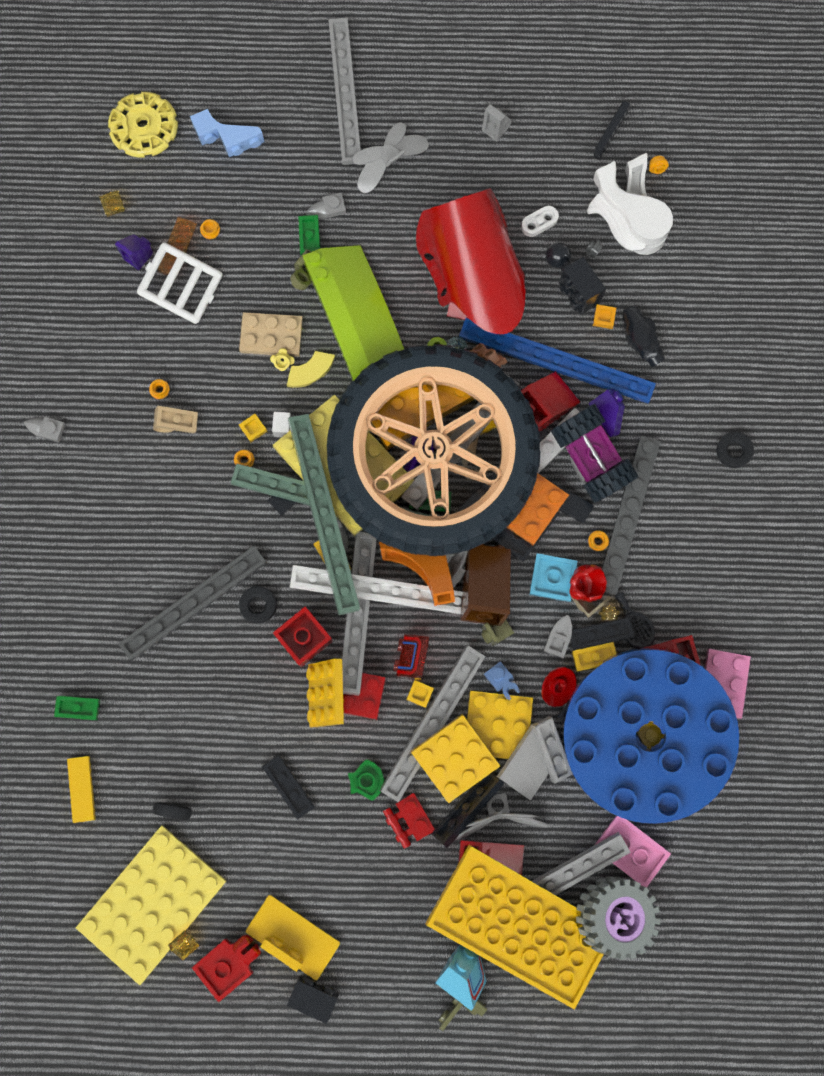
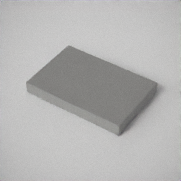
[497,723,565,801]

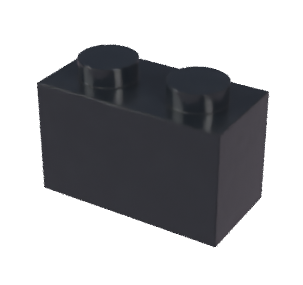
[287,976,339,1024]

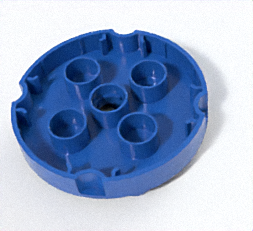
[564,648,739,823]

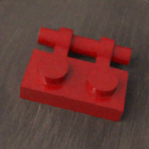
[383,793,435,849]

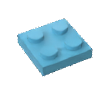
[529,553,578,602]

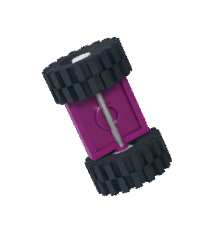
[550,403,639,503]

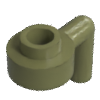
[290,250,311,290]

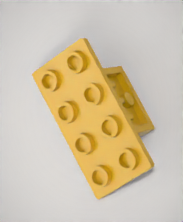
[246,895,340,980]

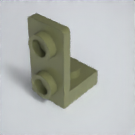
[481,620,514,647]
[438,998,487,1031]

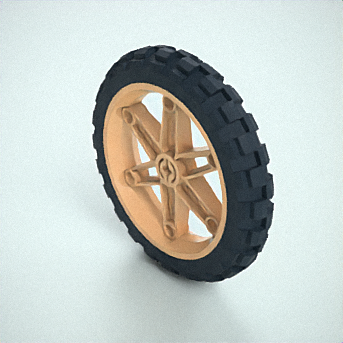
[327,344,541,556]

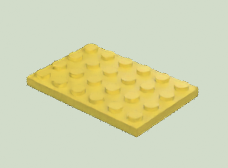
[273,395,414,536]
[76,825,227,985]

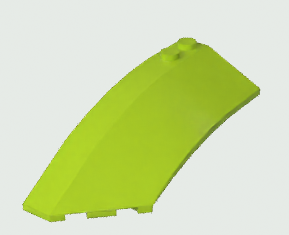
[302,245,404,381]

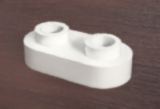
[521,206,559,237]

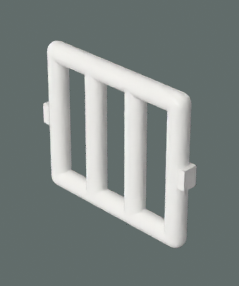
[137,242,222,324]

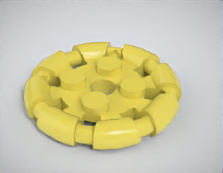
[108,92,178,158]

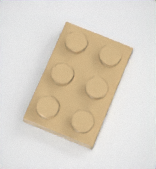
[239,312,303,357]

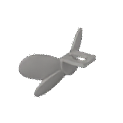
[353,122,429,193]
[455,793,549,840]

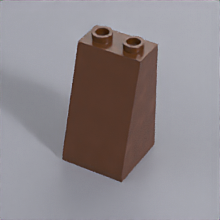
[460,544,511,626]

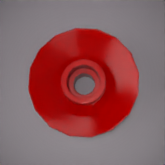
[541,667,577,707]

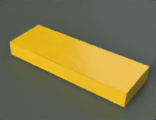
[67,756,96,823]

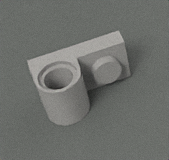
[482,104,512,142]

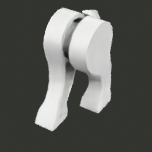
[587,153,673,255]

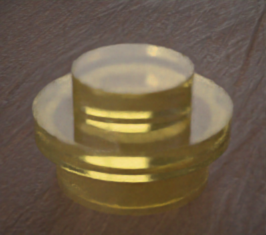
[599,606,620,620]

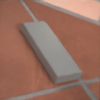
[531,716,573,784]

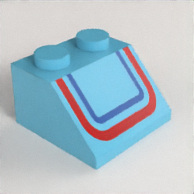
[436,945,487,1010]

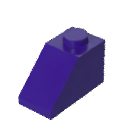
[115,234,153,271]
[588,389,625,437]

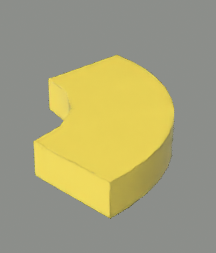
[287,351,335,388]

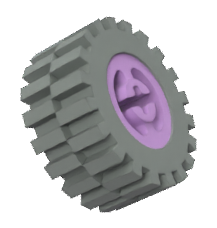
[576,876,660,960]

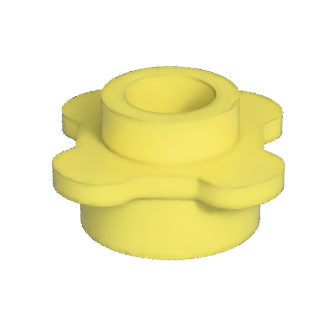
[270,348,295,371]

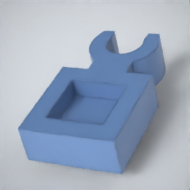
[484,661,520,700]

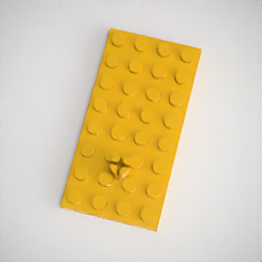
[425,845,604,1010]

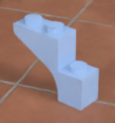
[190,109,264,157]

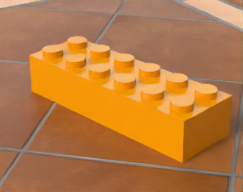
[371,384,475,450]

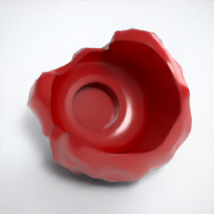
[569,564,607,602]

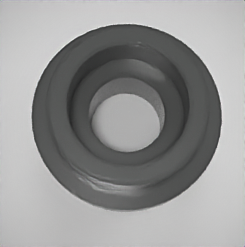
[585,239,603,258]

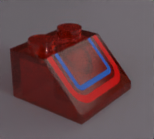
[393,634,429,682]

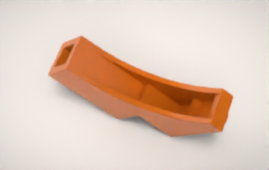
[379,542,455,606]

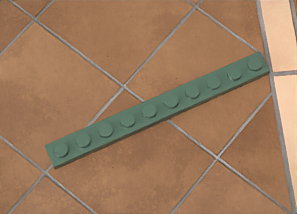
[288,414,360,615]
[231,464,431,516]

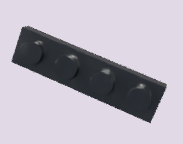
[431,773,504,848]

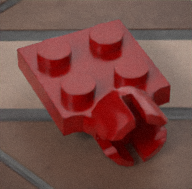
[192,934,261,1003]

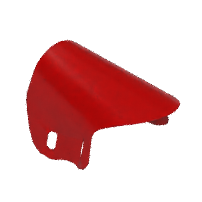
[416,188,526,334]

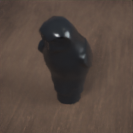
[622,306,665,368]

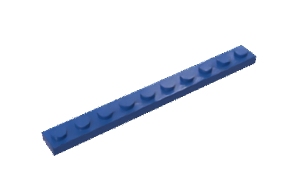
[459,318,656,404]

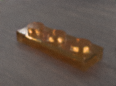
[157,216,197,279]

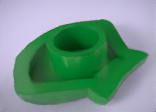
[348,760,384,801]

